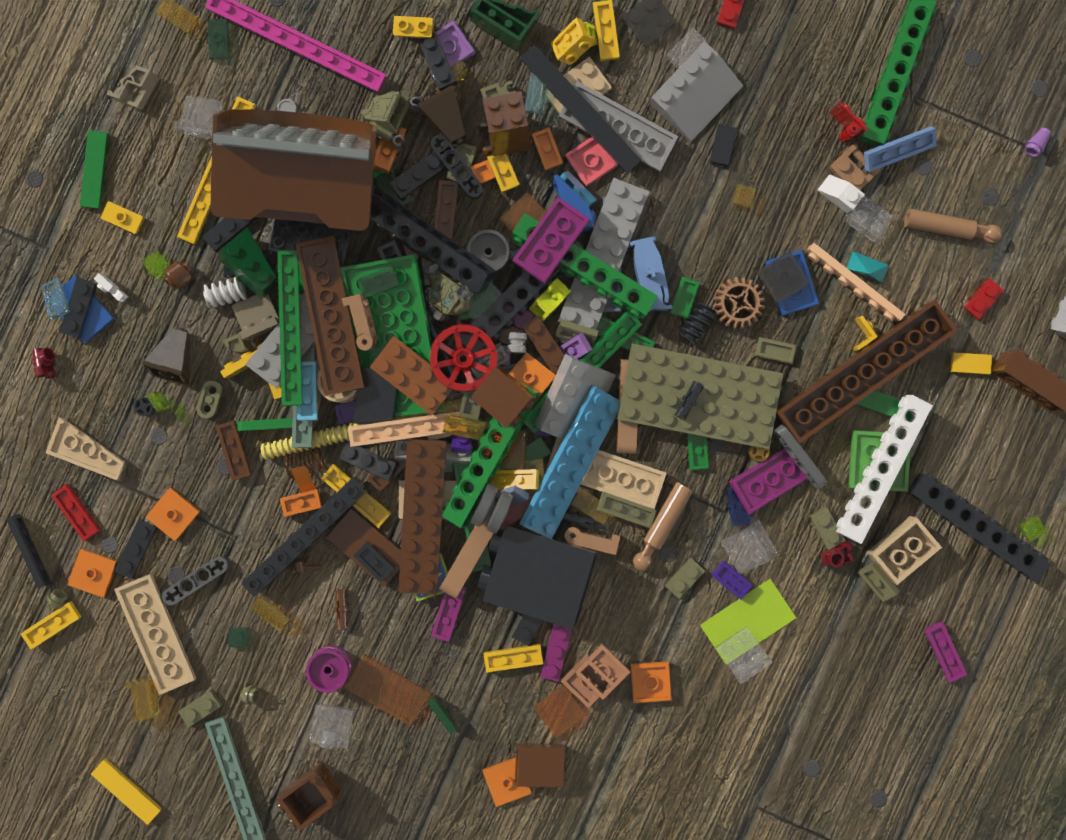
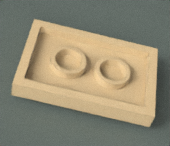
[543,57,612,123]

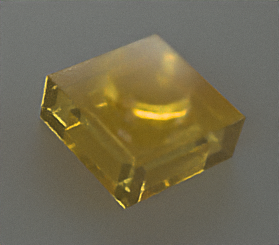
[731,184,756,209]

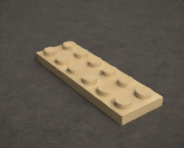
[545,437,666,509]
[114,573,197,695]

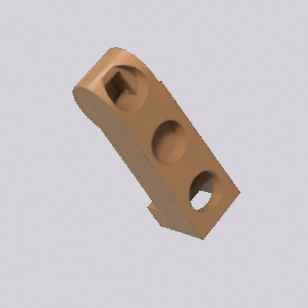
[342,292,377,350]
[565,526,620,555]

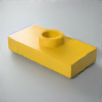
[101,201,145,235]

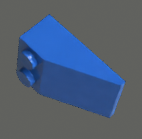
[553,175,596,235]

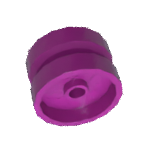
[306,645,352,693]

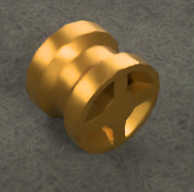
[748,446,770,462]

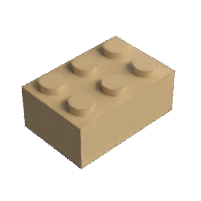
[866,516,942,585]

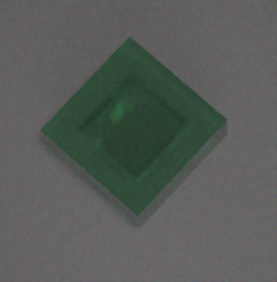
[228,627,249,647]

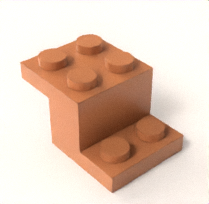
[561,644,630,708]

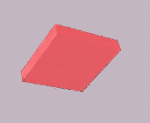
[565,137,618,188]

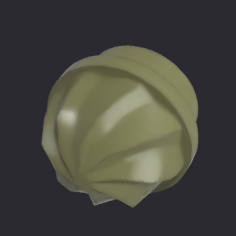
[47,589,67,609]
[240,685,260,705]

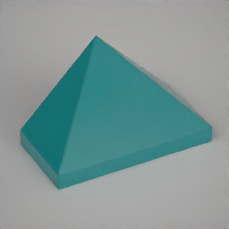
[846,251,889,283]

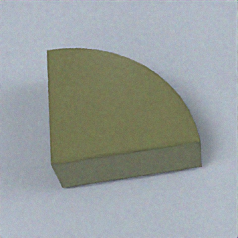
[222,334,249,352]

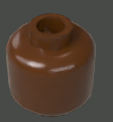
[163,261,193,290]

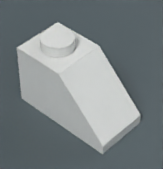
[817,175,865,213]

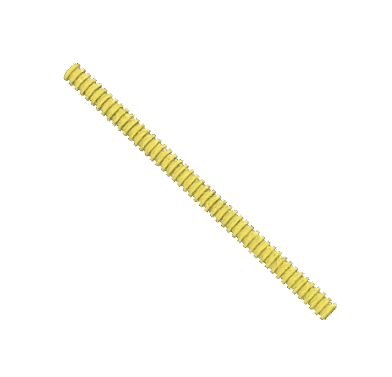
[261,396,483,460]

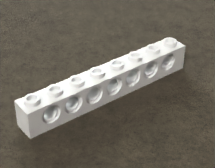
[836,395,933,544]

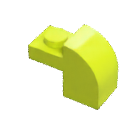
[529,278,571,322]

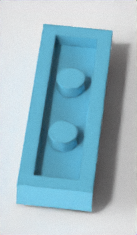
[297,361,318,421]

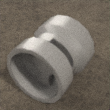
[507,332,527,353]

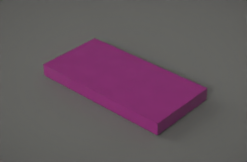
[512,197,590,284]
[729,448,807,514]

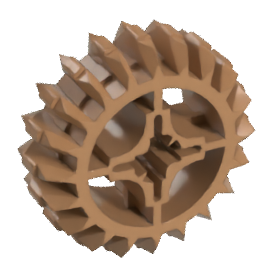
[713,277,765,329]

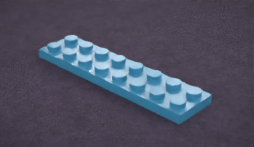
[519,385,620,538]

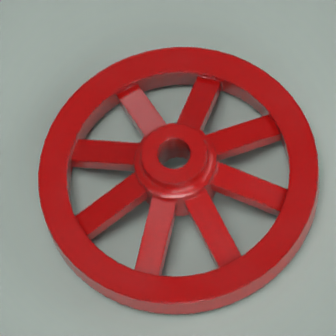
[430,325,497,392]

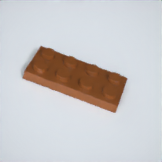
[370,336,452,415]

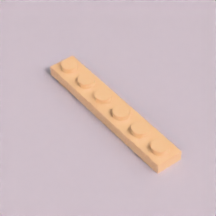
[805,243,905,322]
[348,411,467,447]

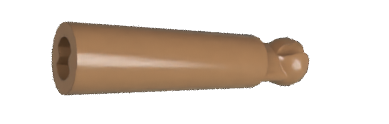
[904,208,1002,243]
[633,482,693,571]

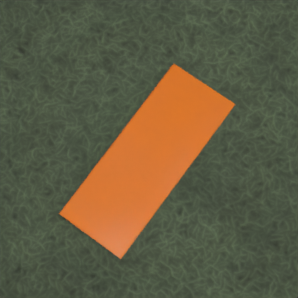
[291,466,316,493]

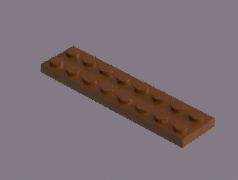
[296,236,365,396]
[399,438,447,595]

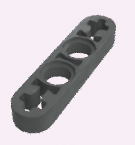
[773,425,827,490]
[162,556,230,605]

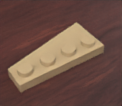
[46,417,126,480]

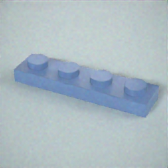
[864,126,937,172]

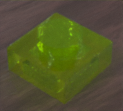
[142,250,169,277]
[147,392,169,412]
[1018,515,1047,542]

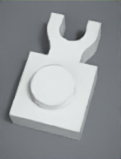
[94,273,128,302]

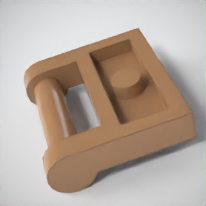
[828,142,881,190]

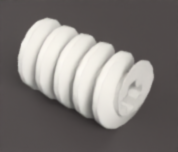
[203,277,247,309]

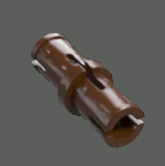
[334,589,349,629]

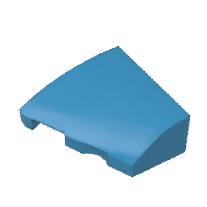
[560,171,598,209]

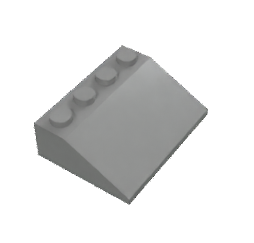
[649,41,743,142]
[534,354,616,439]

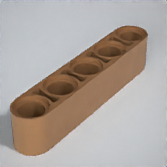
[616,359,638,454]
[439,517,493,599]

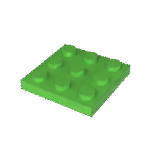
[849,430,911,492]

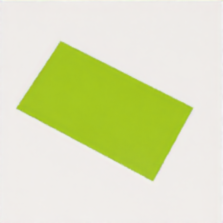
[700,579,796,664]

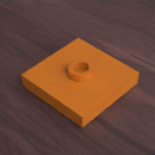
[509,352,556,403]
[146,487,201,541]
[68,548,118,598]
[630,661,672,703]
[483,757,532,807]

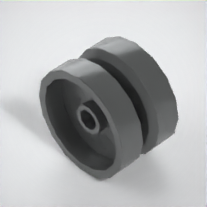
[467,230,510,275]
[470,483,513,534]

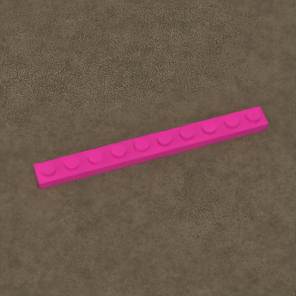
[205,0,387,93]

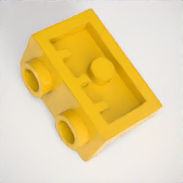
[393,16,435,38]
[551,17,596,65]

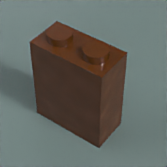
[471,366,536,428]
[515,743,568,787]

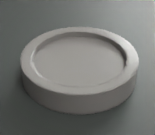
[277,99,297,112]

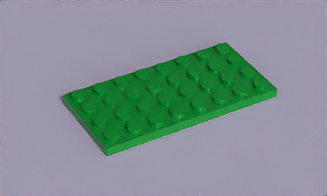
[340,254,443,417]

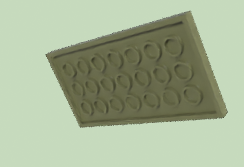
[617,344,783,449]

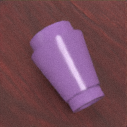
[1025,128,1051,157]

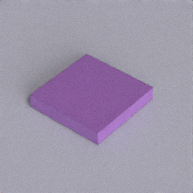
[435,20,475,69]

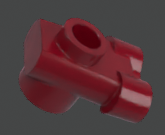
[31,347,57,379]
[821,542,853,567]

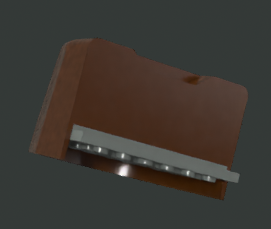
[210,109,378,231]

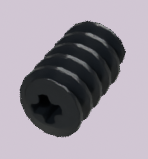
[679,302,717,346]

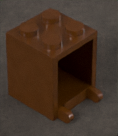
[478,91,531,156]
[277,761,344,830]

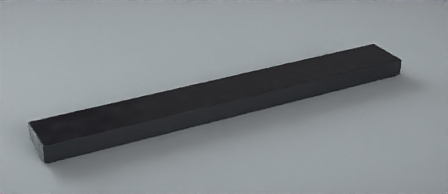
[520,44,641,174]

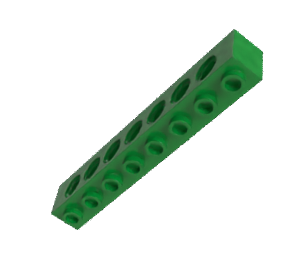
[857,0,937,147]
[511,213,658,319]
[442,381,540,528]

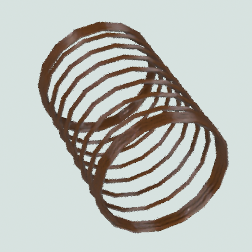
[284,448,324,479]

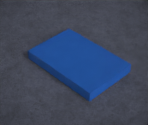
[765,250,819,316]
[47,275,115,344]

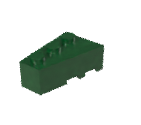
[470,0,540,51]
[219,227,276,299]

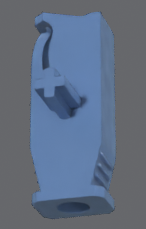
[629,236,672,311]

